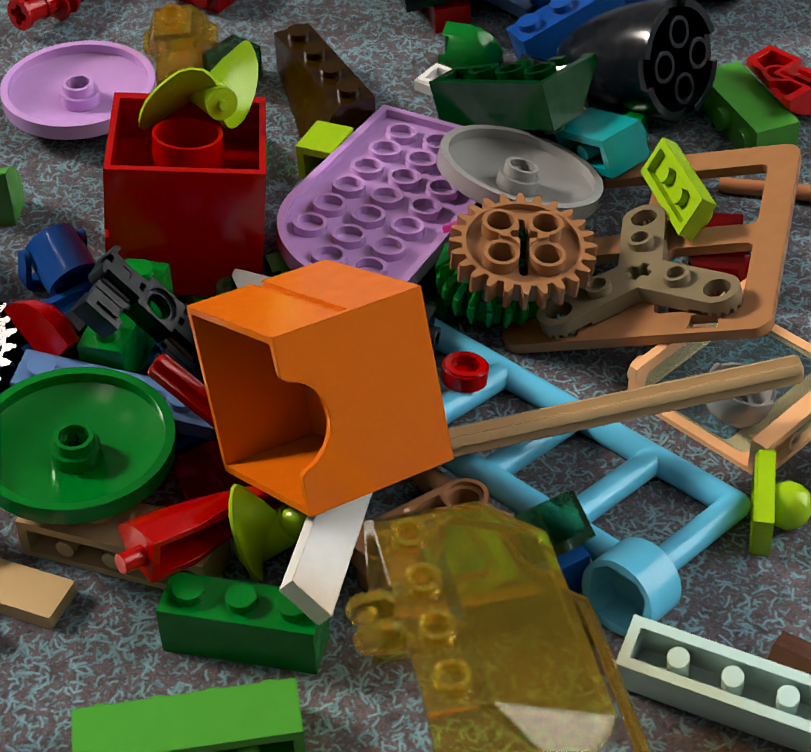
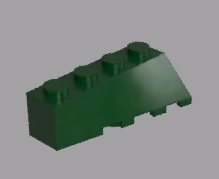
[429,52,598,134]

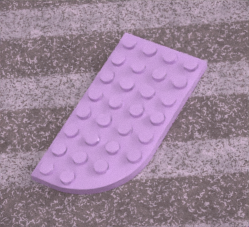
[276,104,482,284]

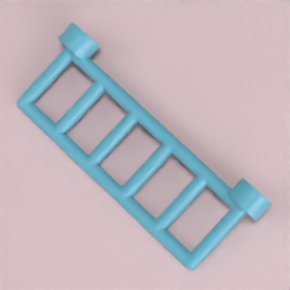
[434,318,751,636]

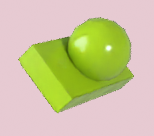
[749,449,811,556]

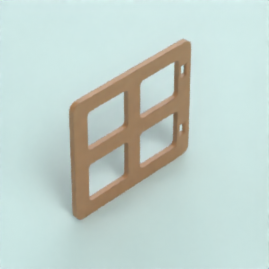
[502,144,802,354]

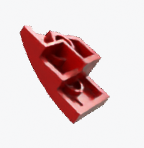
[746,45,811,115]

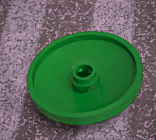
[0,367,177,525]

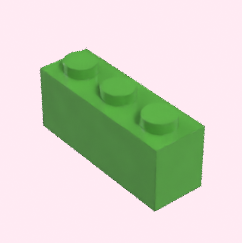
[699,61,800,149]

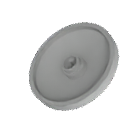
[436,125,604,221]

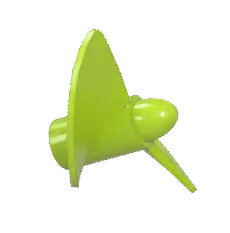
[138,40,258,130]
[229,484,307,582]

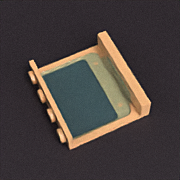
[627,278,811,475]

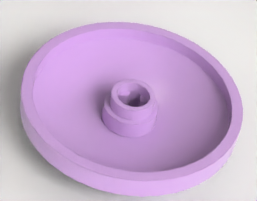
[0,40,157,140]

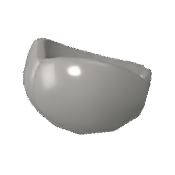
[705,362,777,428]

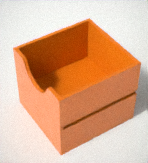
[186,259,454,517]

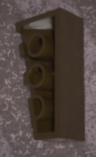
[274,23,376,139]

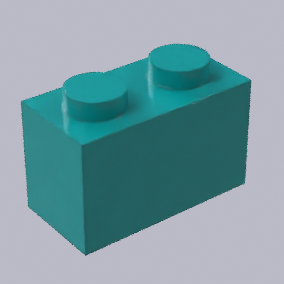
[554,107,650,179]

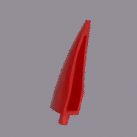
[115,486,285,583]

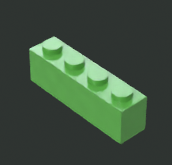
[71,677,306,752]

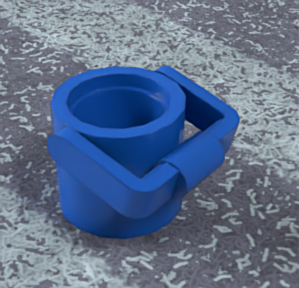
[18,223,97,297]

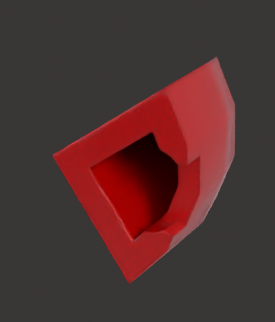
[3,300,82,358]

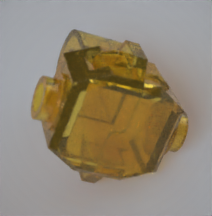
[143,4,219,85]

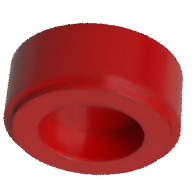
[440,351,489,393]

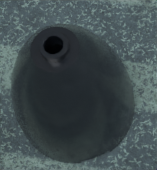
[556,0,717,121]

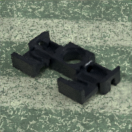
[72,246,201,376]

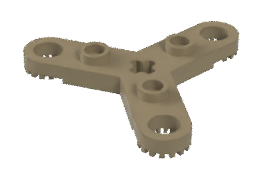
[537,204,744,339]

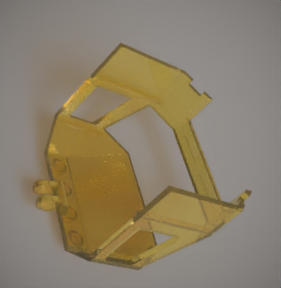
[344,501,651,752]

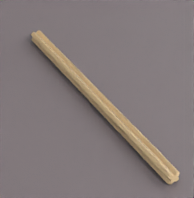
[448,355,804,457]

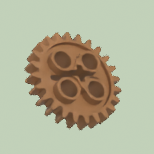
[447,193,597,310]

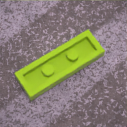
[640,137,717,241]

